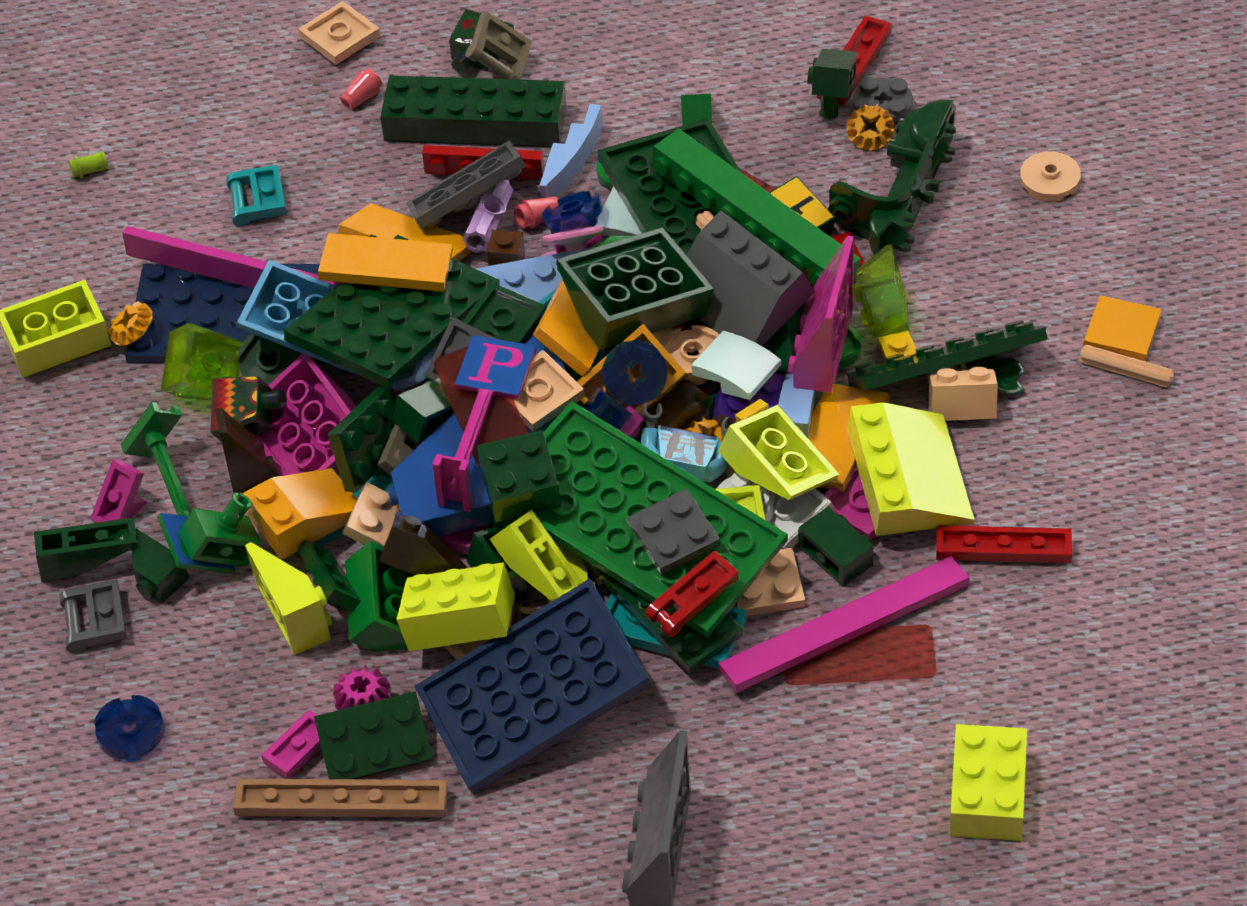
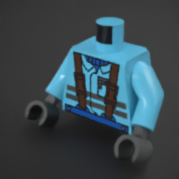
[640,402,728,483]

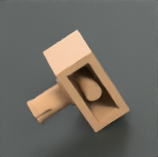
[929,363,998,421]

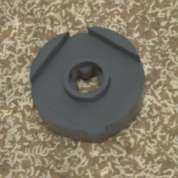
[853,77,913,126]

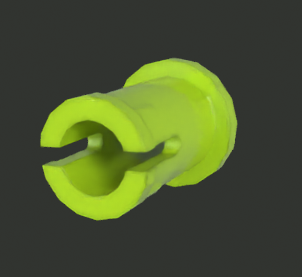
[69,151,108,179]

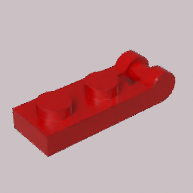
[645,551,739,637]

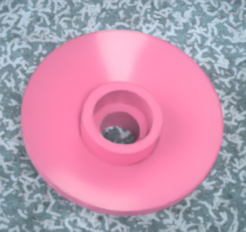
[542,226,603,252]

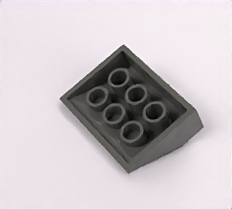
[687,211,815,346]
[622,730,691,906]

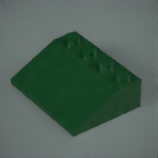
[556,227,714,349]

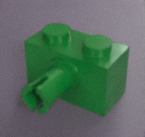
[178,492,262,566]

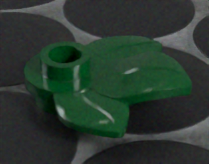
[973,355,1025,396]

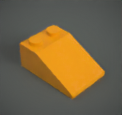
[243,468,357,560]

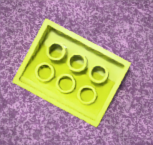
[847,402,974,536]

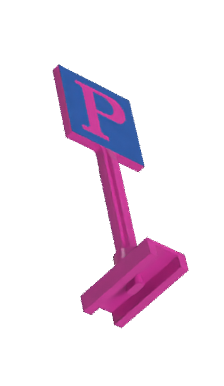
[432,335,536,512]

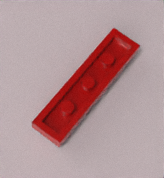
[817,15,892,106]
[422,145,544,180]
[936,525,1072,563]

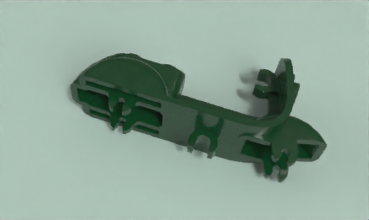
[828,99,956,258]

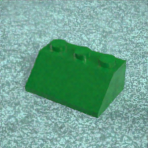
[345,541,407,652]

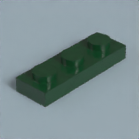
[297,539,361,612]

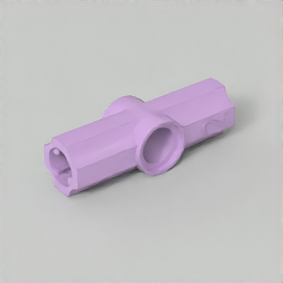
[462,179,514,253]

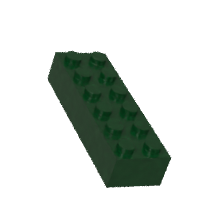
[380,75,567,147]

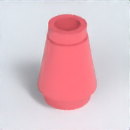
[340,68,383,111]
[514,196,561,229]

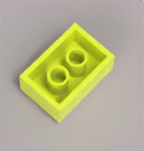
[0,280,111,378]
[397,562,515,651]
[950,724,1027,841]

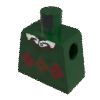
[449,9,514,74]

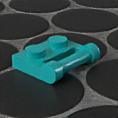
[226,164,287,226]

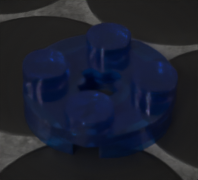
[542,191,604,234]
[602,340,668,406]
[94,695,165,762]

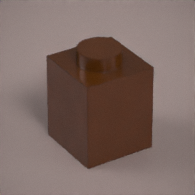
[487,230,525,266]

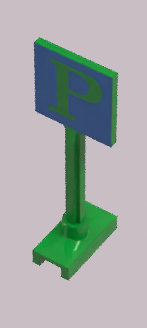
[120,402,235,574]

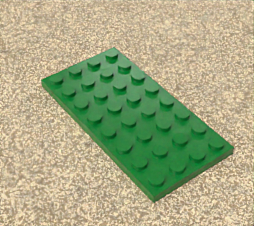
[518,401,788,638]

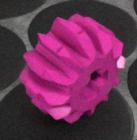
[333,665,391,710]

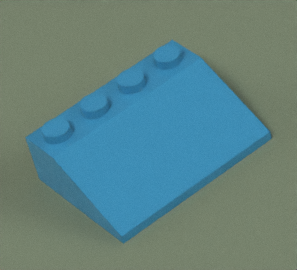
[236,260,355,374]

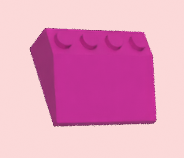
[788,236,854,393]
[255,353,357,476]

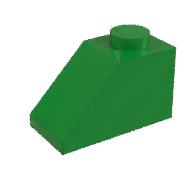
[681,93,712,126]

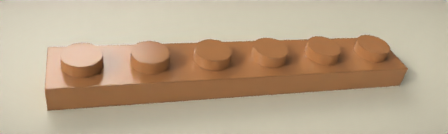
[233,779,448,818]

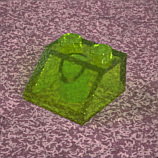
[852,244,910,339]
[161,323,243,401]

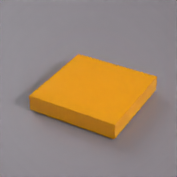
[1083,295,1162,362]

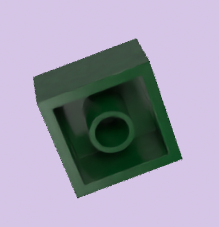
[477,430,561,522]

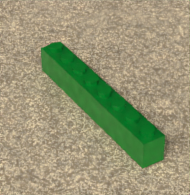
[652,128,861,287]

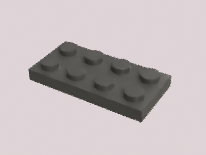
[406,140,526,229]

